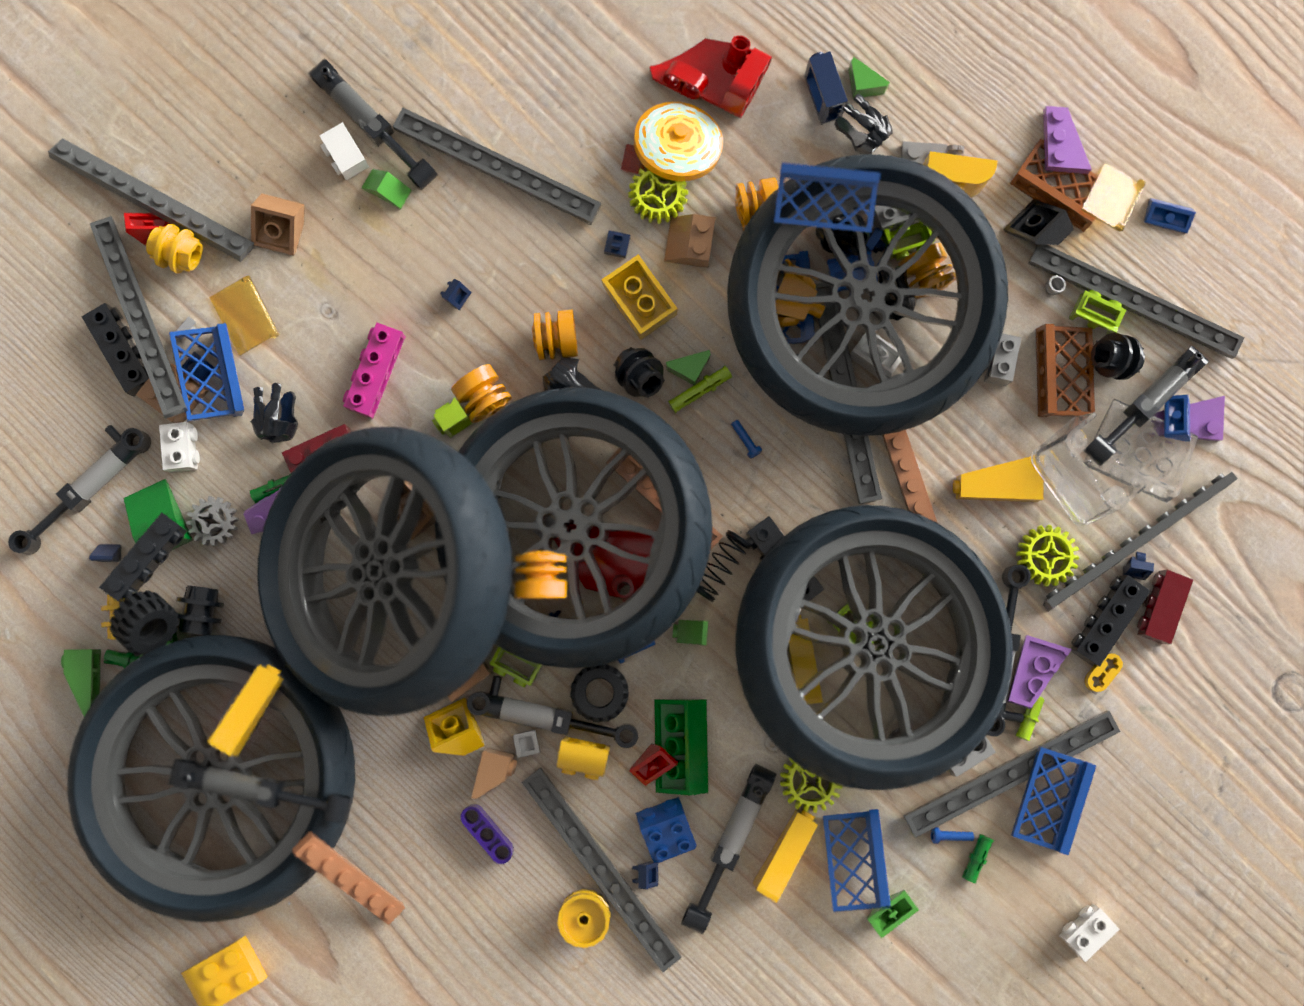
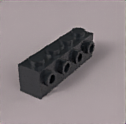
[81,303,149,397]
[99,512,187,603]
[745,516,825,601]
[1071,575,1150,667]

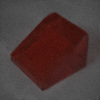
[621,144,645,174]

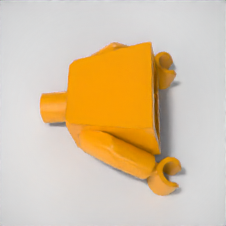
[776,259,826,327]

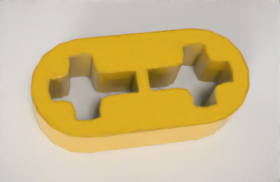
[1084,653,1123,692]

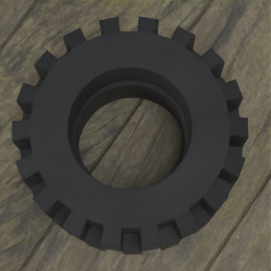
[109,590,179,656]
[570,664,629,723]

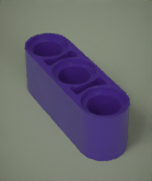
[460,804,514,864]

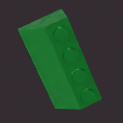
[654,699,709,796]

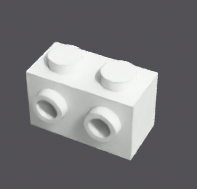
[320,122,369,180]
[159,422,200,473]
[1059,904,1120,962]

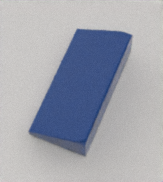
[1144,198,1196,234]
[1164,395,1190,442]

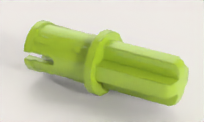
[1015,696,1044,741]

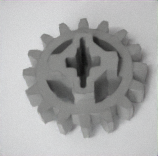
[186,496,239,546]

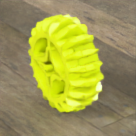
[628,168,688,224]
[1016,525,1080,587]
[780,758,843,813]

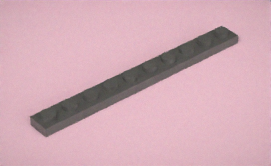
[393,107,601,225]
[48,138,254,262]
[89,216,188,419]
[1028,245,1245,359]
[815,283,882,504]
[1043,472,1238,612]
[903,710,1121,838]
[522,767,682,972]

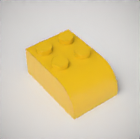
[923,151,998,197]
[601,254,678,340]
[557,736,610,780]
[181,935,268,1006]

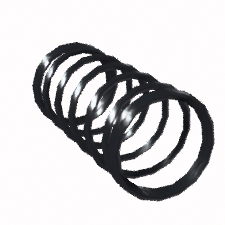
[696,530,752,602]

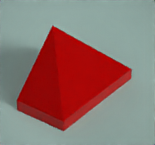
[124,213,170,246]
[629,743,678,786]

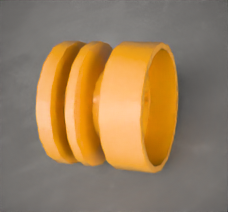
[735,177,778,230]
[898,243,956,299]
[532,309,578,361]
[451,364,512,423]
[514,551,566,599]

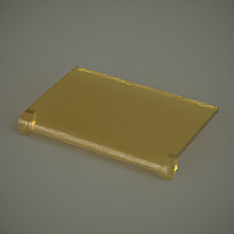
[1081,164,1146,232]
[209,276,280,356]

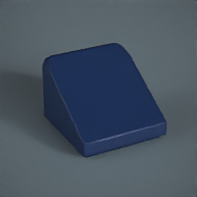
[181,351,215,382]
[89,544,121,562]

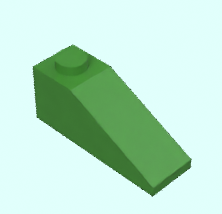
[672,620,708,645]
[61,649,101,716]

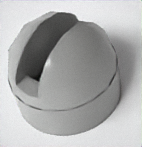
[1045,275,1066,295]

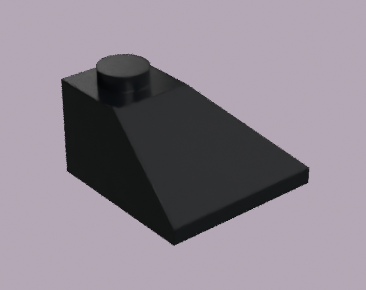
[1004,199,1074,245]

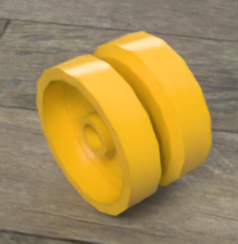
[557,889,611,948]

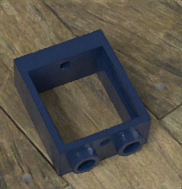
[804,51,848,124]

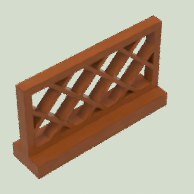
[1010,138,1115,232]
[1036,324,1095,417]

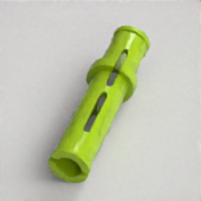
[668,365,733,413]

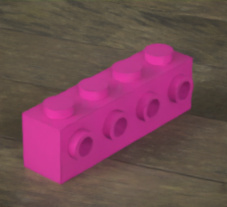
[343,322,406,419]

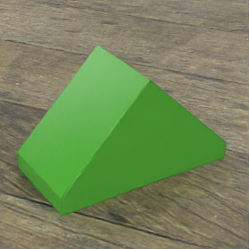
[848,57,890,99]
[362,169,412,209]
[666,350,711,385]
[867,890,919,939]

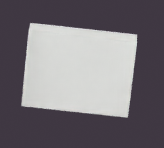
[850,333,901,378]

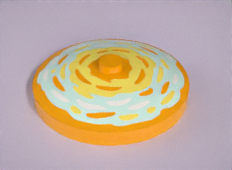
[634,102,723,181]

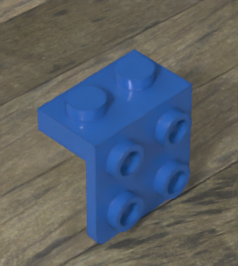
[636,797,697,863]

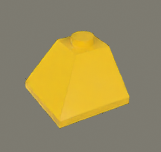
[423,698,485,756]

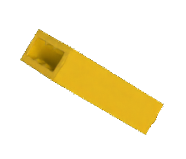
[952,454,1044,502]
[787,615,823,704]
[208,664,283,756]
[753,810,818,903]

